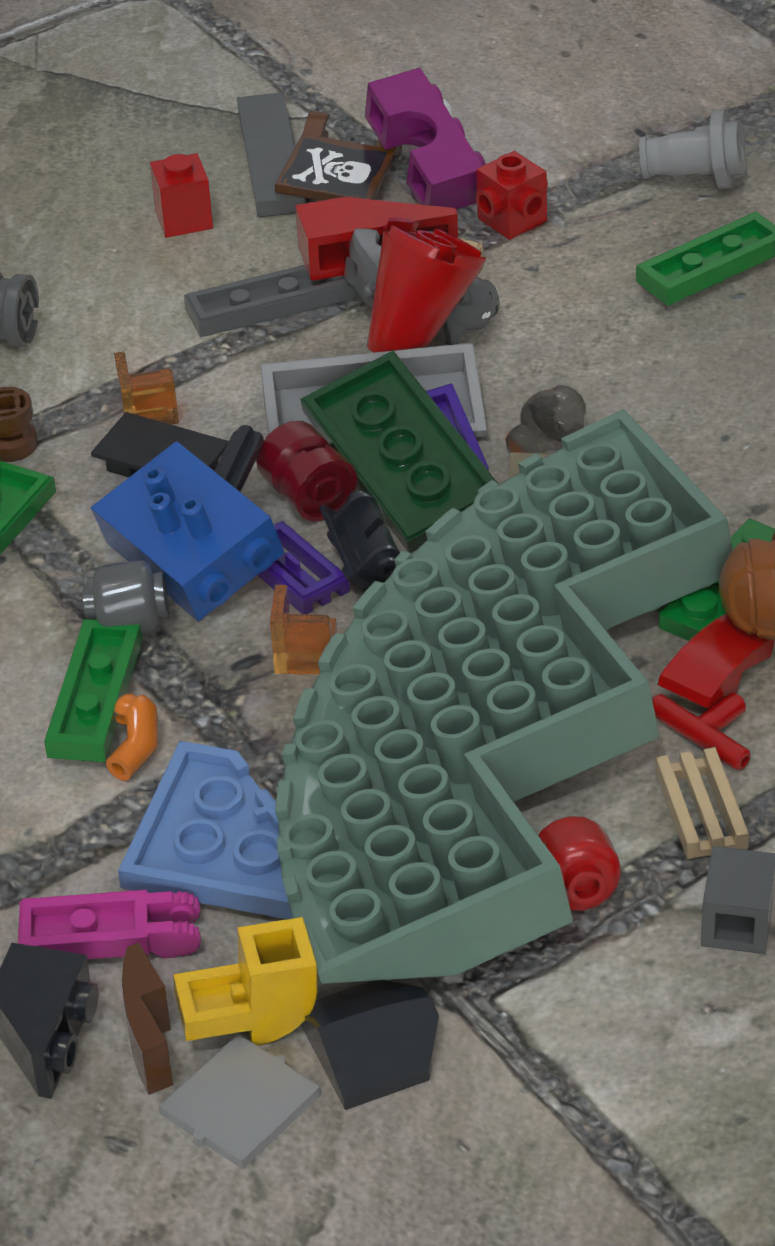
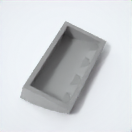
[261,343,487,437]

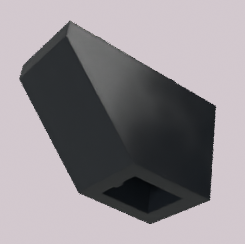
[0,943,99,1099]

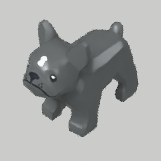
[344,229,500,345]

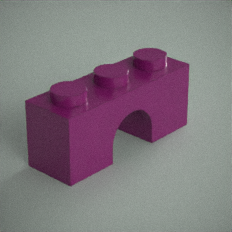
[365,67,486,209]

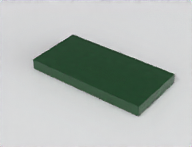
[300,350,499,553]

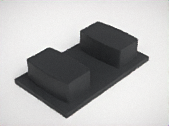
[91,412,229,477]

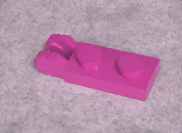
[18,890,201,959]

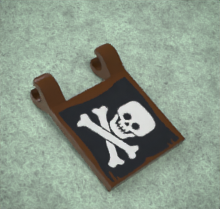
[275,110,402,201]

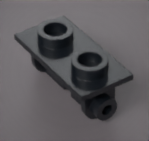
[319,490,400,591]

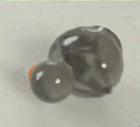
[505,385,586,454]

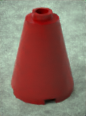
[367,217,486,353]

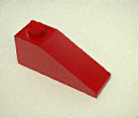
[295,197,458,281]

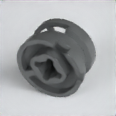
[0,273,39,347]

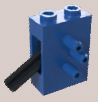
[90,425,285,622]

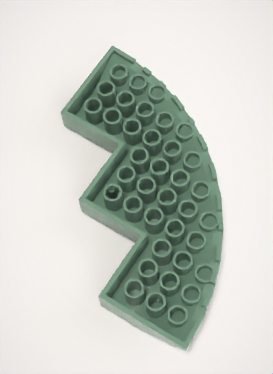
[275,409,733,984]

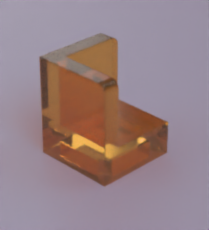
[114,351,179,424]
[270,585,337,674]

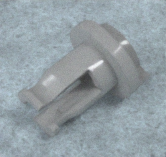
[639,109,747,189]

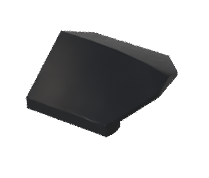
[301,980,439,1110]

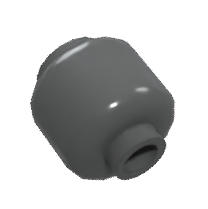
[82,560,169,635]

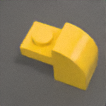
[173,917,317,1046]

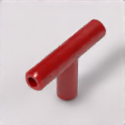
[652,692,751,771]

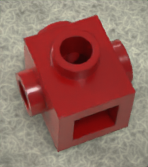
[475,150,548,240]

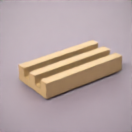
[655,747,749,859]

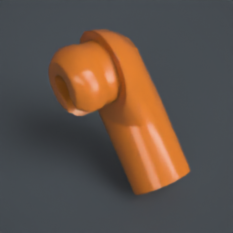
[106,693,159,781]

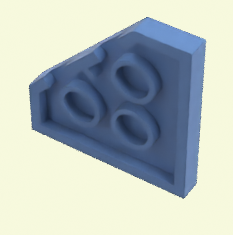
[118,741,293,919]

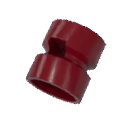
[256,420,357,522]

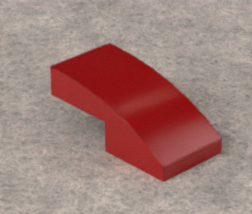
[657,614,775,708]

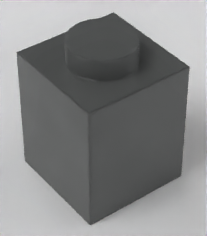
[701,846,775,954]

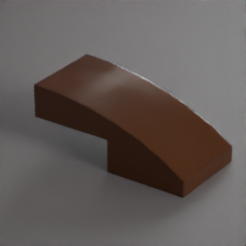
[122,942,173,1095]

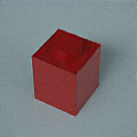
[150,153,213,238]

